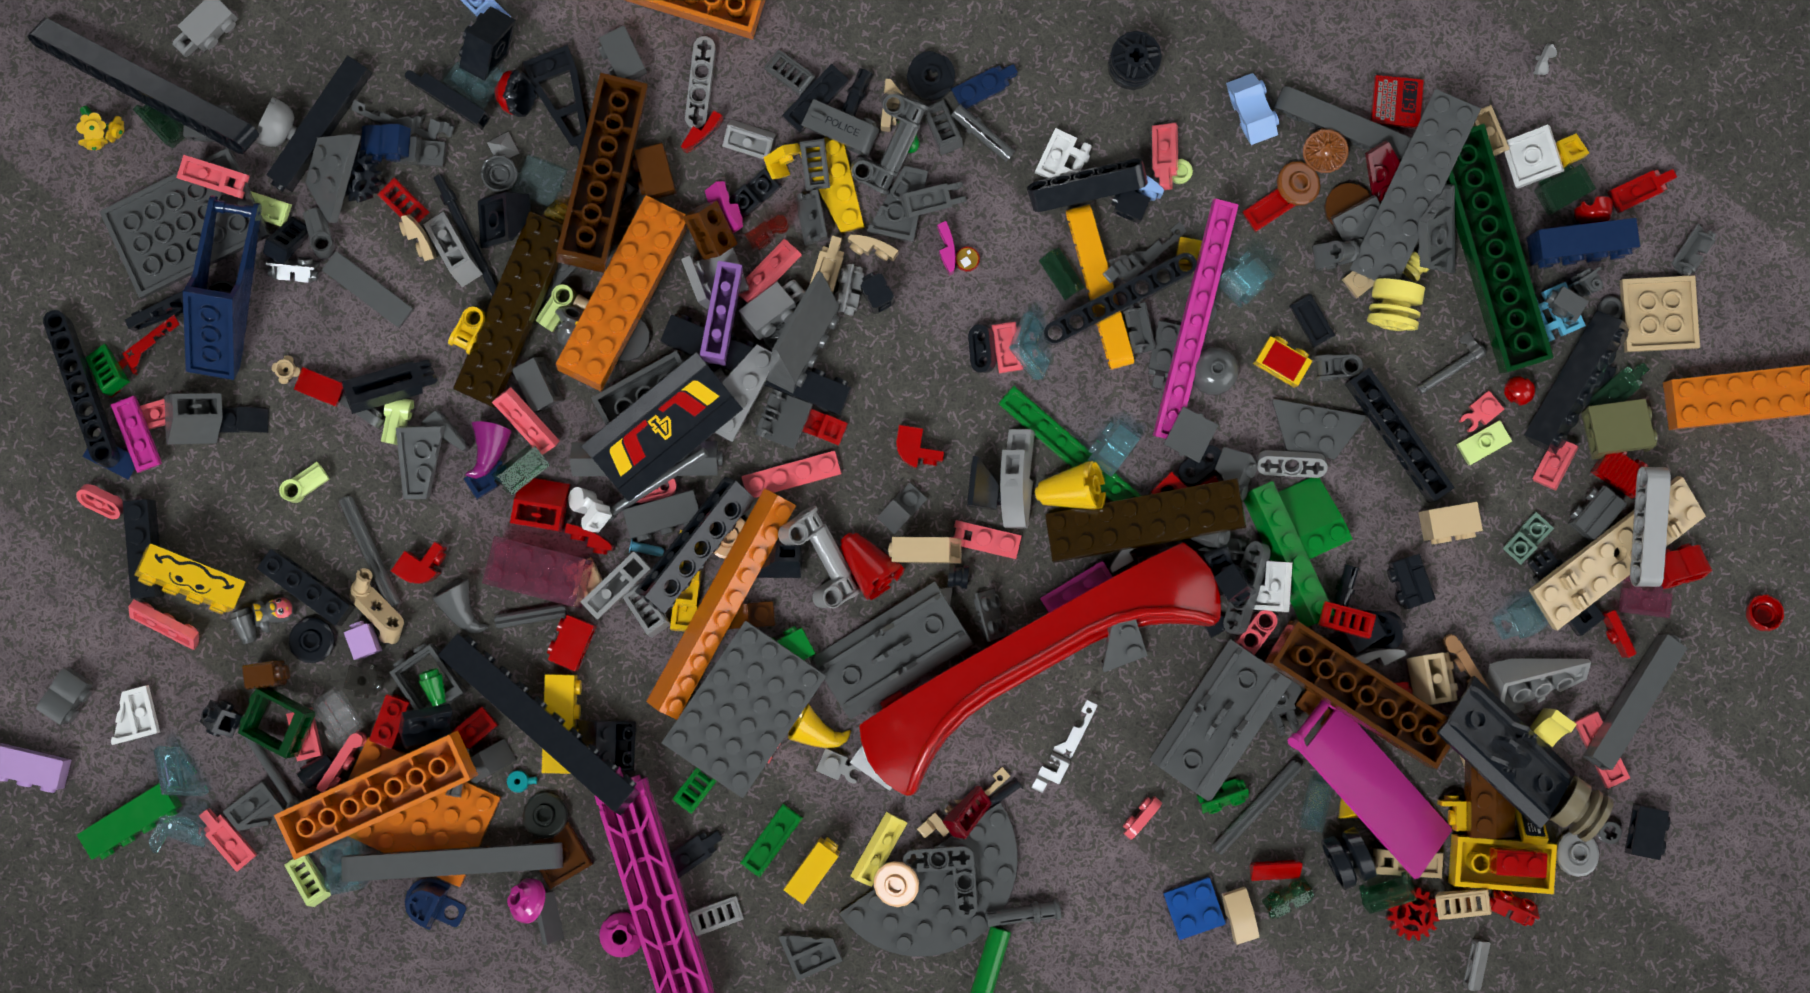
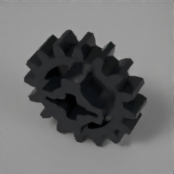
[344,150,382,203]

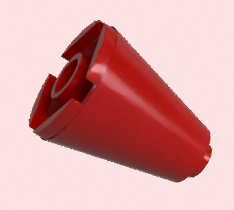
[839,533,905,600]

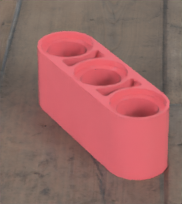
[1234,610,1277,655]

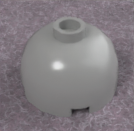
[255,97,297,147]

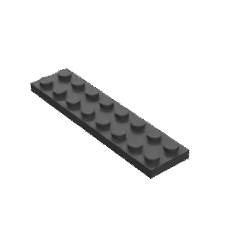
[1350,89,1481,281]

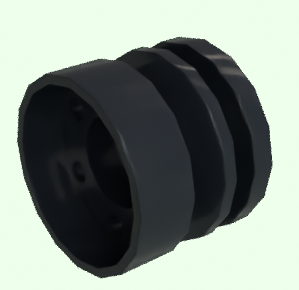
[1107,31,1162,90]

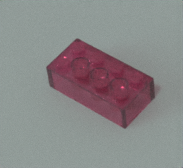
[482,536,594,608]

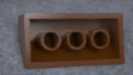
[1464,761,1515,839]

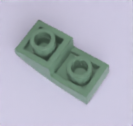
[1503,511,1554,565]

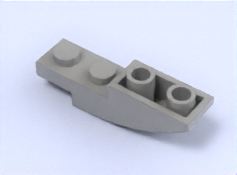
[1000,429,1035,528]

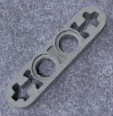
[685,36,716,130]

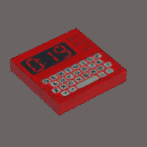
[1371,75,1424,129]

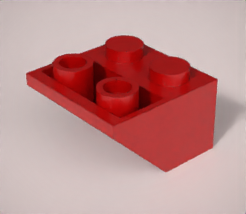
[510,476,571,532]

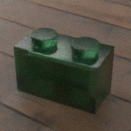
[1534,164,1596,216]

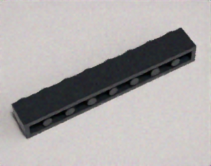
[660,313,851,416]

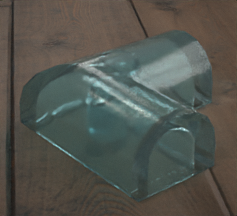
[1009,311,1050,380]

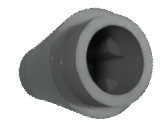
[229,607,257,644]

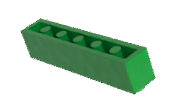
[1243,481,1335,627]

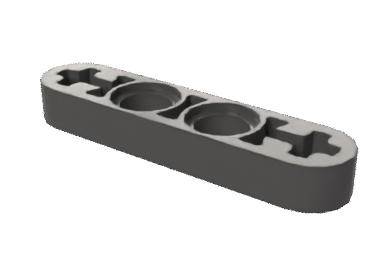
[1223,541,1271,635]

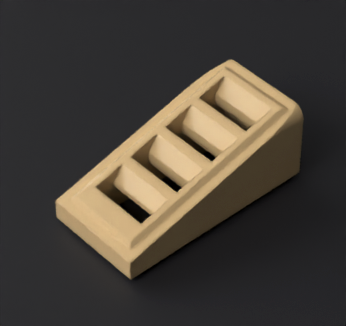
[1435,889,1492,920]

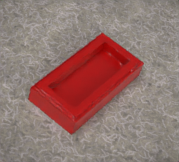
[1242,189,1296,232]

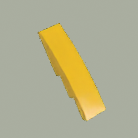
[670,530,701,632]

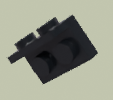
[398,704,453,749]

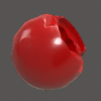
[1504,376,1535,406]

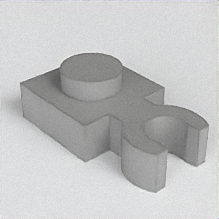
[816,748,861,783]

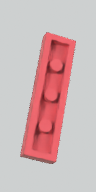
[741,451,841,498]

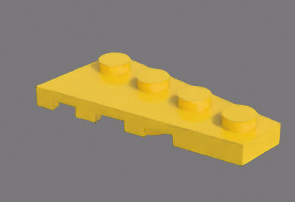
[798,137,864,233]

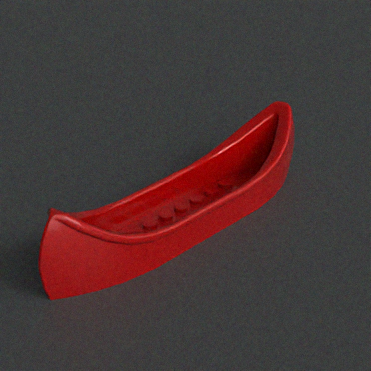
[859,543,1221,796]

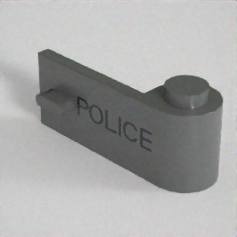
[801,99,880,157]

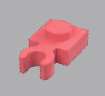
[1458,391,1504,432]

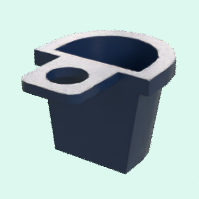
[405,878,466,930]

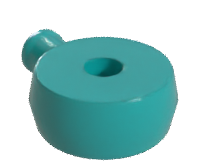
[507,770,538,793]

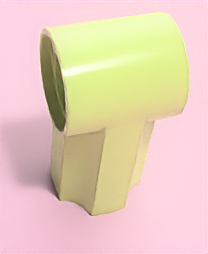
[535,285,577,333]
[381,398,414,445]
[279,462,330,503]

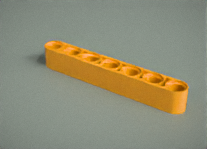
[1066,204,1134,370]

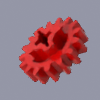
[1385,886,1440,941]

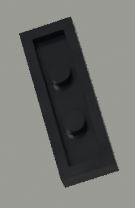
[782,63,849,133]

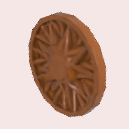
[1303,129,1348,173]
[1277,162,1320,206]

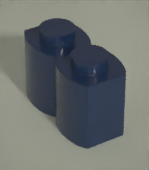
[360,124,411,163]

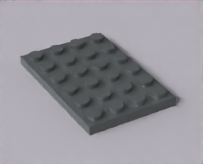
[99,148,271,299]
[662,620,826,798]

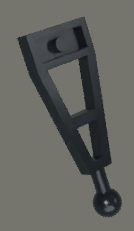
[523,45,587,154]

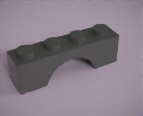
[1191,447,1257,549]

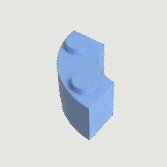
[1226,73,1279,145]

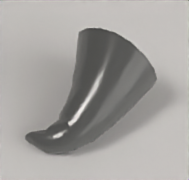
[432,578,489,633]

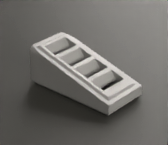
[623,584,671,638]
[689,896,744,936]

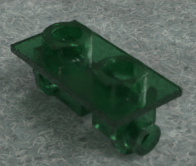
[1038,247,1085,300]
[1261,878,1315,919]

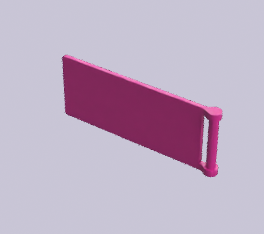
[1288,699,1452,879]

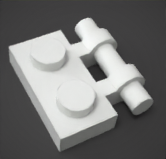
[1035,128,1092,179]

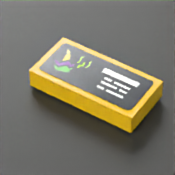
[1515,808,1549,845]

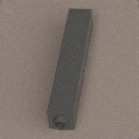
[569,441,723,476]
[1583,633,1687,770]

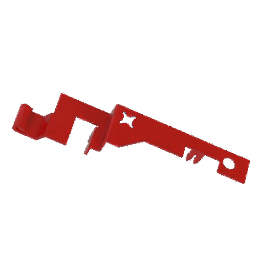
[109,315,180,398]

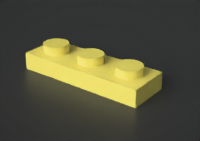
[851,812,907,887]

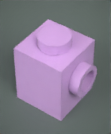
[344,621,382,660]

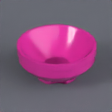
[507,878,545,924]
[599,912,641,957]

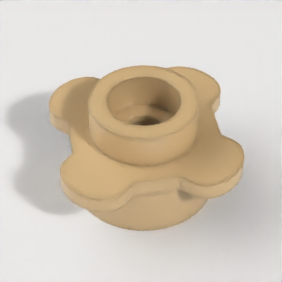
[272,355,301,384]

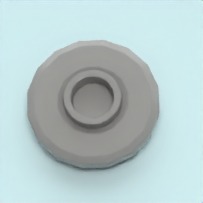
[1556,832,1599,877]

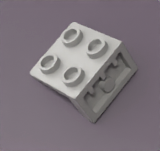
[681,247,749,309]

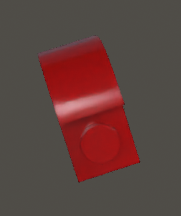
[896,425,944,468]
[391,542,447,584]

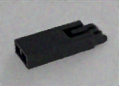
[405,70,491,130]
[341,360,438,414]
[1527,548,1605,636]

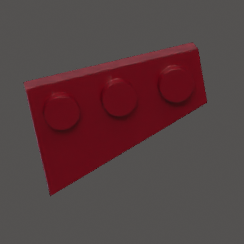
[1365,141,1400,204]

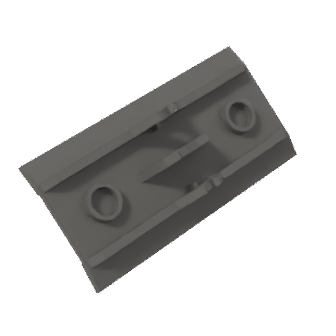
[812,581,974,720]
[1149,639,1292,802]

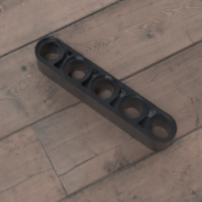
[1027,158,1148,212]

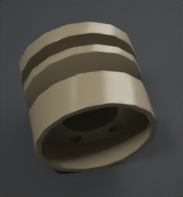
[1549,776,1614,842]

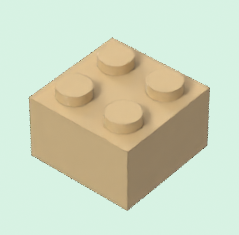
[1418,502,1483,544]

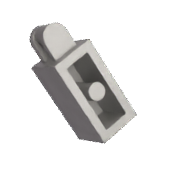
[172,0,238,57]
[739,280,805,340]

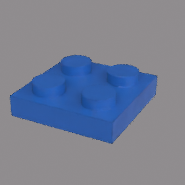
[1163,877,1226,940]

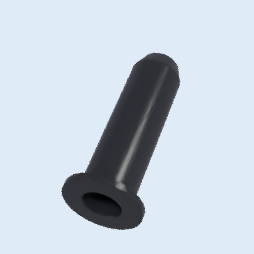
[990,777,1023,805]

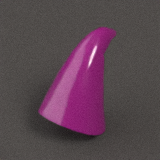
[465,421,512,479]

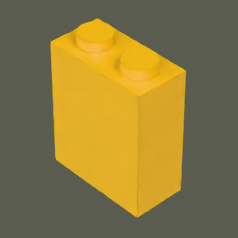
[784,837,840,905]

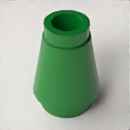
[418,668,446,706]

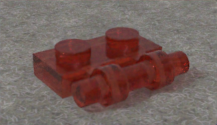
[745,215,789,250]

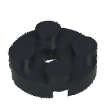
[907,51,955,101]

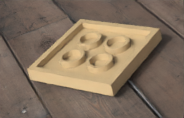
[1620,276,1700,352]

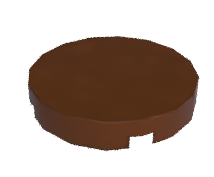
[1324,183,1371,226]

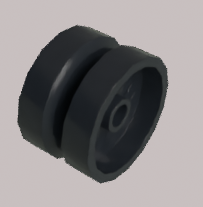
[1321,826,1377,890]

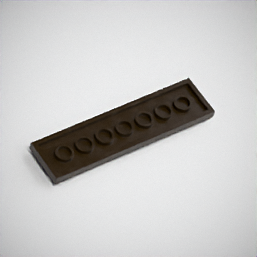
[453,212,563,408]
[1045,478,1247,563]

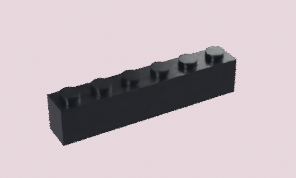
[1524,310,1629,454]

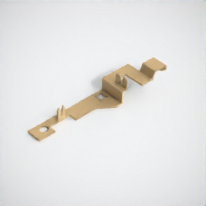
[917,767,1010,838]

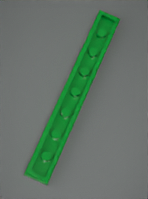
[998,386,1141,502]

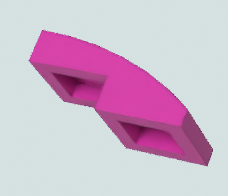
[937,221,955,276]

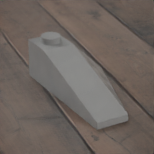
[1486,659,1591,714]

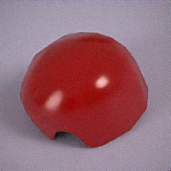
[1574,196,1613,225]
[1746,594,1784,631]

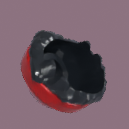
[494,70,537,117]

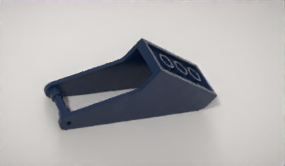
[183,195,262,380]

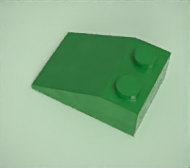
[1278,477,1353,559]

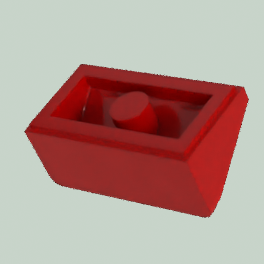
[1250,860,1302,881]

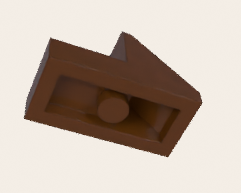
[728,601,775,630]

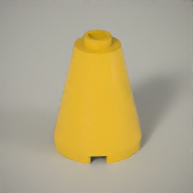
[1035,461,1106,510]

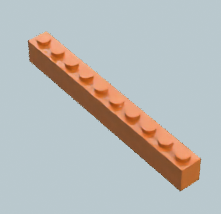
[646,488,796,720]

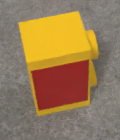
[1253,336,1312,388]

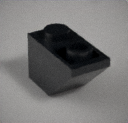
[756,541,803,578]
[1327,612,1388,656]

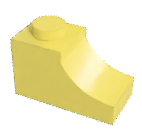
[1530,708,1577,747]

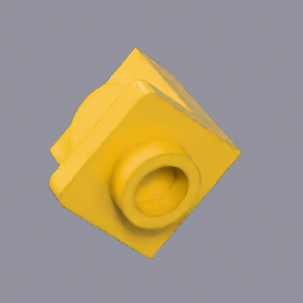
[1556,133,1589,168]
[763,143,801,179]
[1176,237,1202,273]
[1437,795,1467,831]

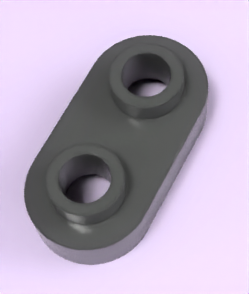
[339,395,385,429]

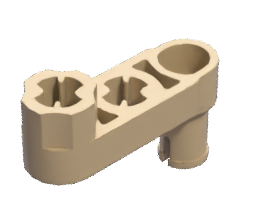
[349,568,404,644]

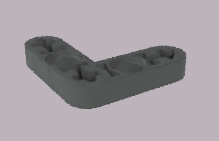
[903,845,978,918]

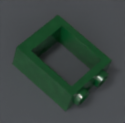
[238,687,316,759]

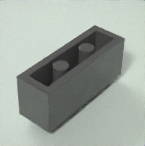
[623,490,700,542]

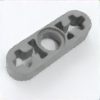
[1256,450,1328,478]

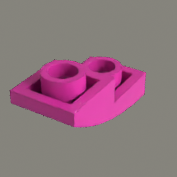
[705,181,743,234]

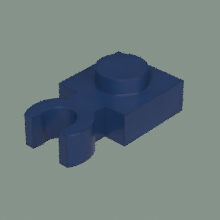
[464,461,510,500]

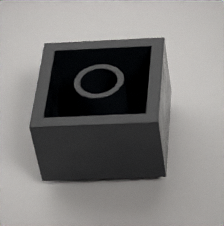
[459,6,516,81]

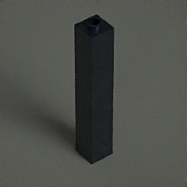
[266,55,372,192]

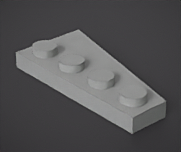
[715,345,772,442]

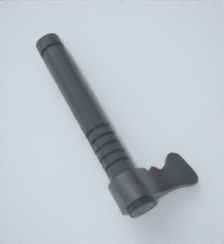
[1417,332,1486,394]

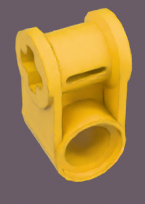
[448,307,486,355]

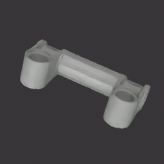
[778,506,861,608]

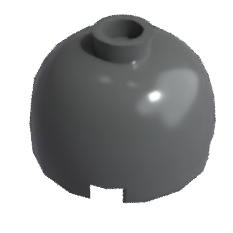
[1193,347,1239,395]

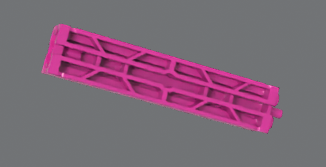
[594,766,715,993]

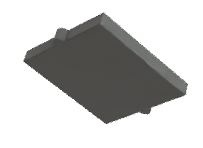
[1163,407,1218,463]

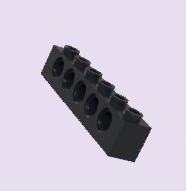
[1345,367,1455,503]
[635,477,755,614]

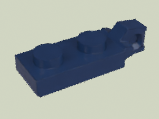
[951,64,1018,110]

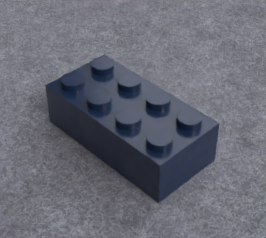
[1527,218,1640,269]

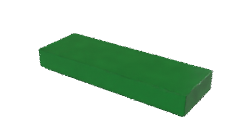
[740,803,803,878]

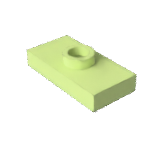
[251,191,292,226]
[1456,420,1512,466]

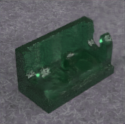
[133,105,185,149]
[491,445,550,495]
[1359,871,1417,914]

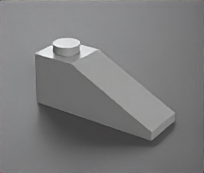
[423,212,483,287]
[581,551,652,620]

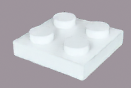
[1505,125,1564,188]

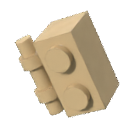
[1407,652,1458,705]

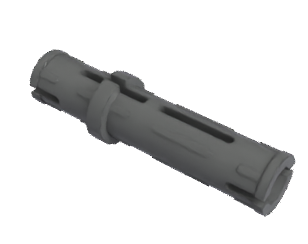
[951,104,1015,162]

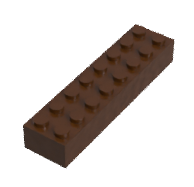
[556,73,648,273]
[1264,621,1450,769]

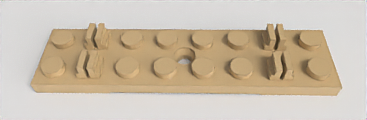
[1529,476,1706,631]

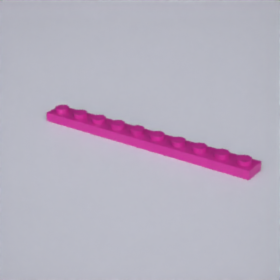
[1153,199,1238,439]

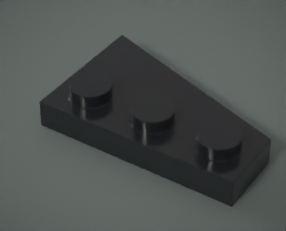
[125,291,183,331]

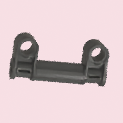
[850,91,930,195]

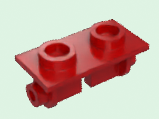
[1489,889,1540,926]

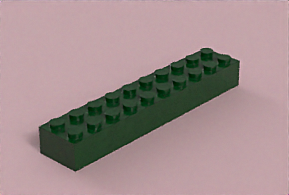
[1446,123,1554,373]

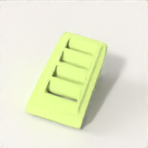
[284,854,334,907]

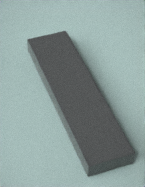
[322,251,414,328]

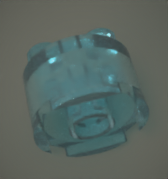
[1219,251,1275,308]

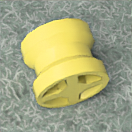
[1403,252,1430,282]

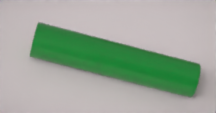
[970,926,1011,993]

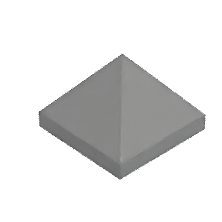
[487,132,519,158]

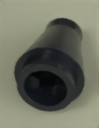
[297,753,333,788]

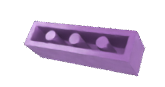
[700,261,743,366]

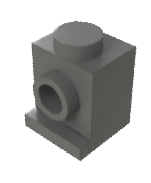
[1545,286,1589,325]

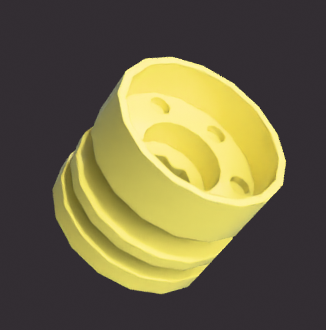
[1367,278,1425,331]

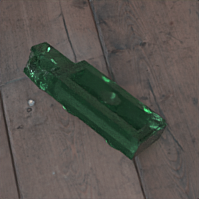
[1589,362,1650,406]

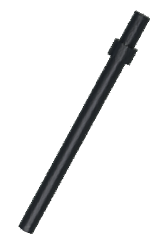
[433,174,498,296]

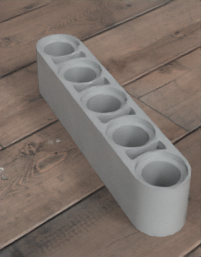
[1630,467,1671,587]

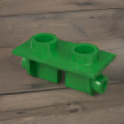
[1196,778,1249,814]

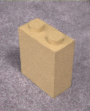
[888,537,961,563]

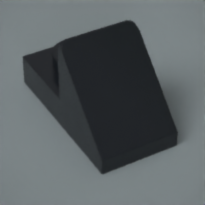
[219,407,269,433]

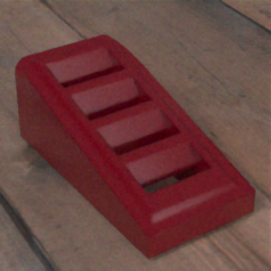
[942,786,992,839]

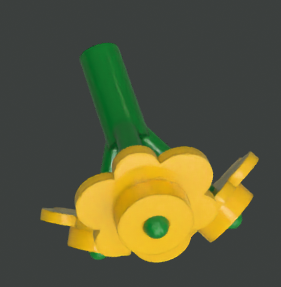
[76,106,124,150]

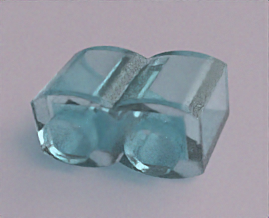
[1088,419,1142,477]

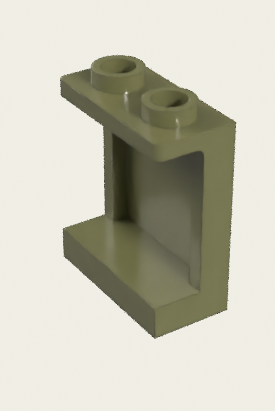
[1581,399,1657,460]

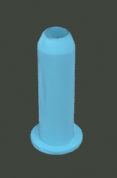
[629,539,664,556]

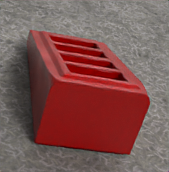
[377,177,430,223]
[1318,601,1376,638]

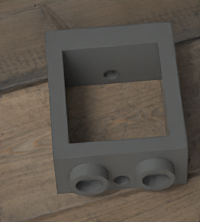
[389,643,467,710]

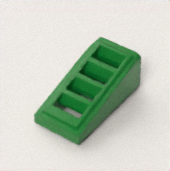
[86,344,130,396]
[673,767,717,814]

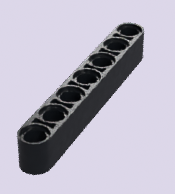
[1044,253,1197,346]
[43,310,120,468]

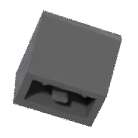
[164,393,222,445]

